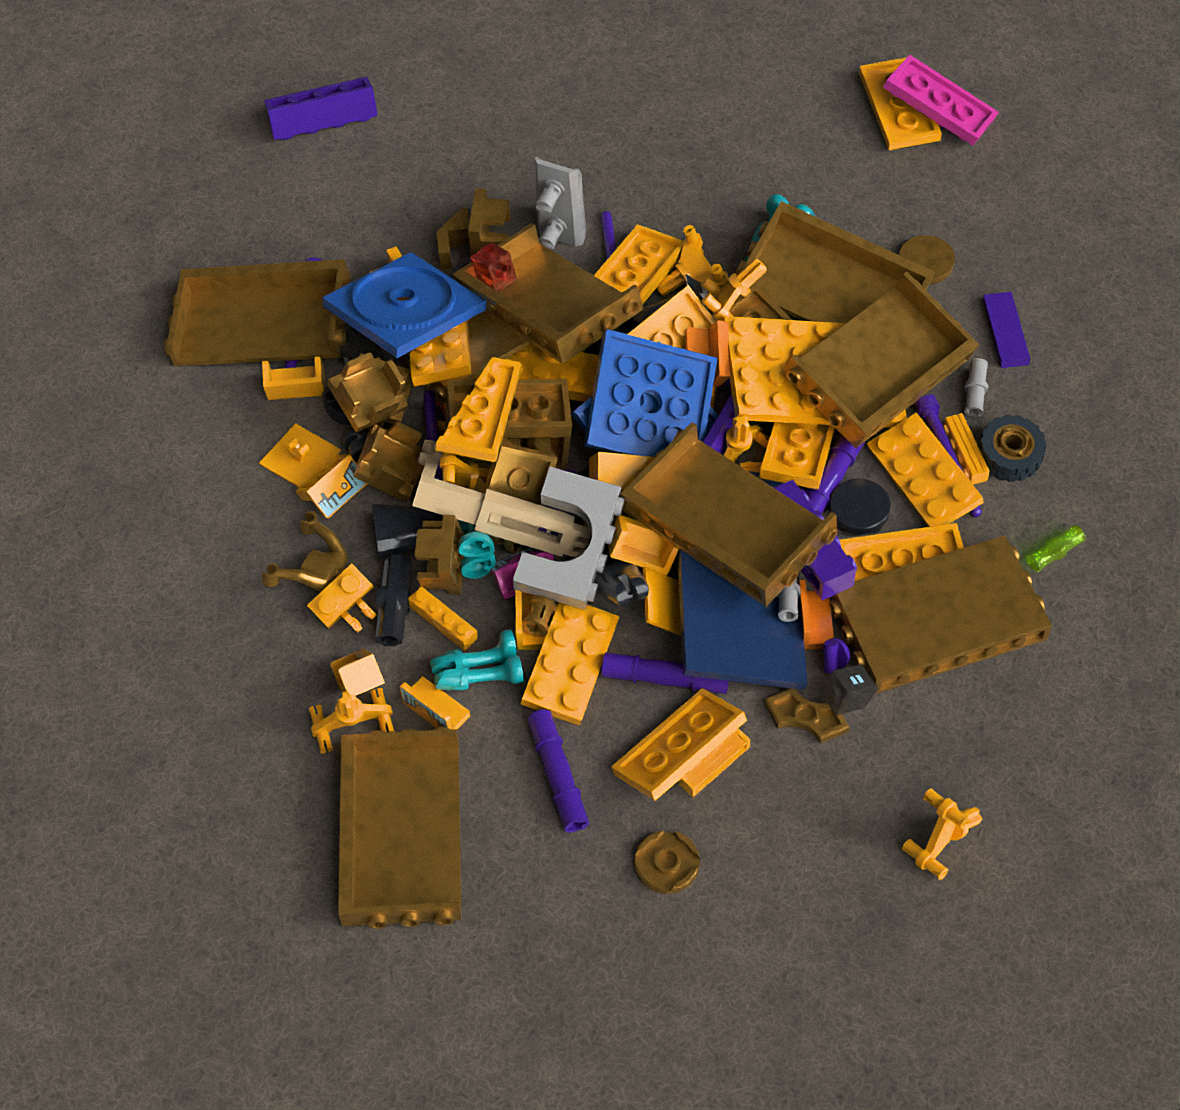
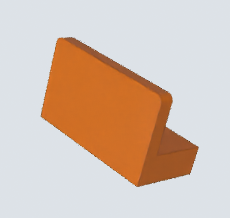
[685,320,730,387]
[799,579,834,650]

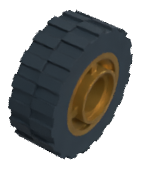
[978,415,1047,482]

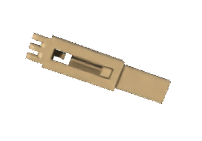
[412,440,592,558]

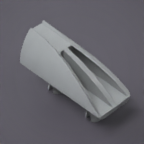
[534,156,586,250]

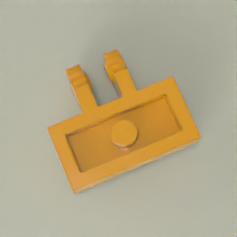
[307,563,376,633]

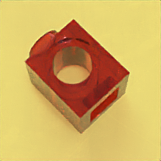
[470,242,517,292]

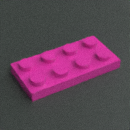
[883,55,999,146]

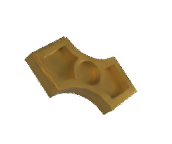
[764,688,850,743]

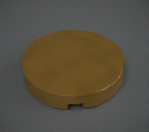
[899,235,955,284]
[634,831,700,894]

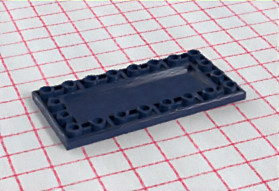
[677,471,808,690]

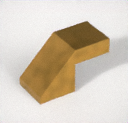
[437,207,470,270]

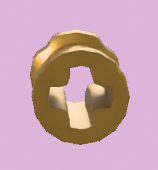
[522,595,557,637]

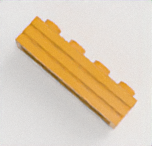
[942,413,989,484]
[408,587,478,651]
[679,728,750,797]

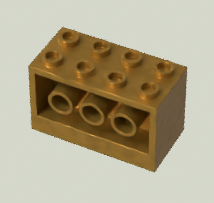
[445,379,572,470]

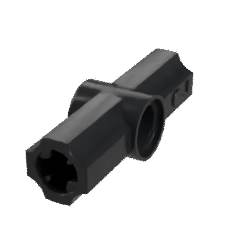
[375,554,412,646]

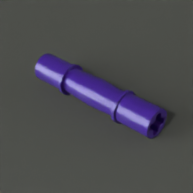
[806,435,866,514]
[602,652,729,694]
[527,709,589,833]

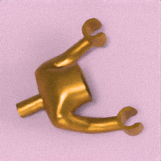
[261,511,349,592]

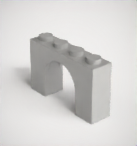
[513,467,625,610]

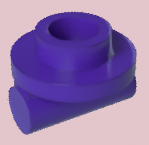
[823,638,850,674]

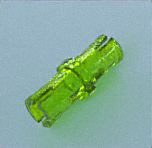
[1026,525,1086,572]

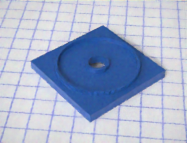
[322,252,486,358]
[584,329,717,457]

